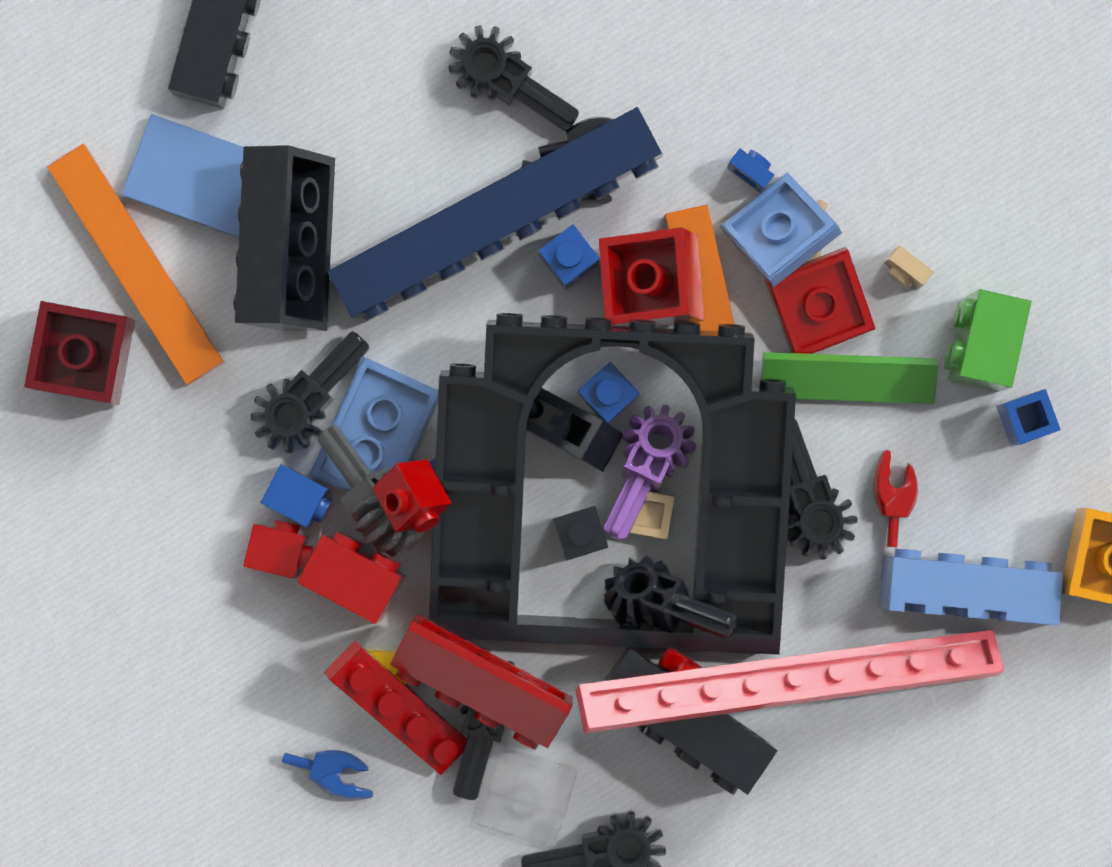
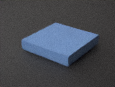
[720,172,842,287]

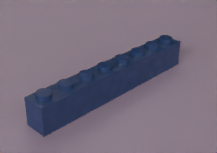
[327,107,663,322]

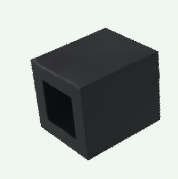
[553,506,609,561]

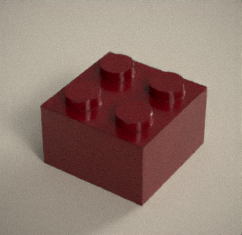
[24,301,135,405]

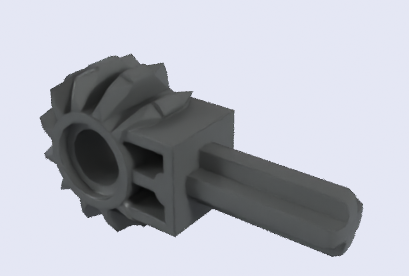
[318,425,424,557]

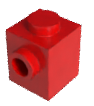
[372,459,452,533]
[243,520,313,579]

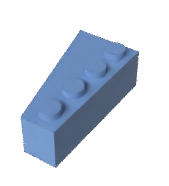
[879,548,1064,625]

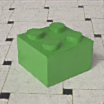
[944,289,1032,392]

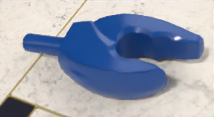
[282,750,373,799]

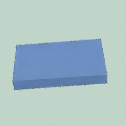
[121,114,243,238]
[309,356,439,492]

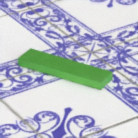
[761,352,938,404]

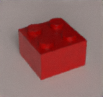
[599,227,705,327]
[297,531,406,624]

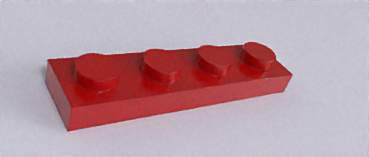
[324,640,467,775]

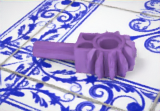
[603,404,696,541]

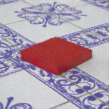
[764,247,876,354]

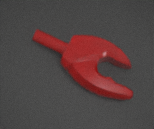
[873,450,918,548]
[658,648,703,673]

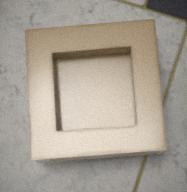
[884,245,934,289]
[630,492,675,540]

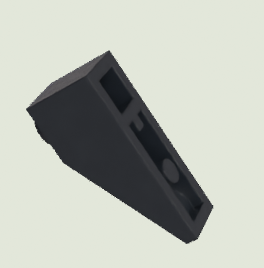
[527,388,623,472]

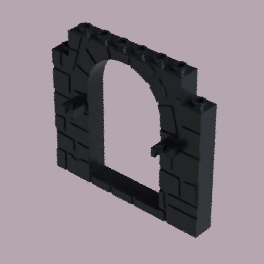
[429,313,796,655]

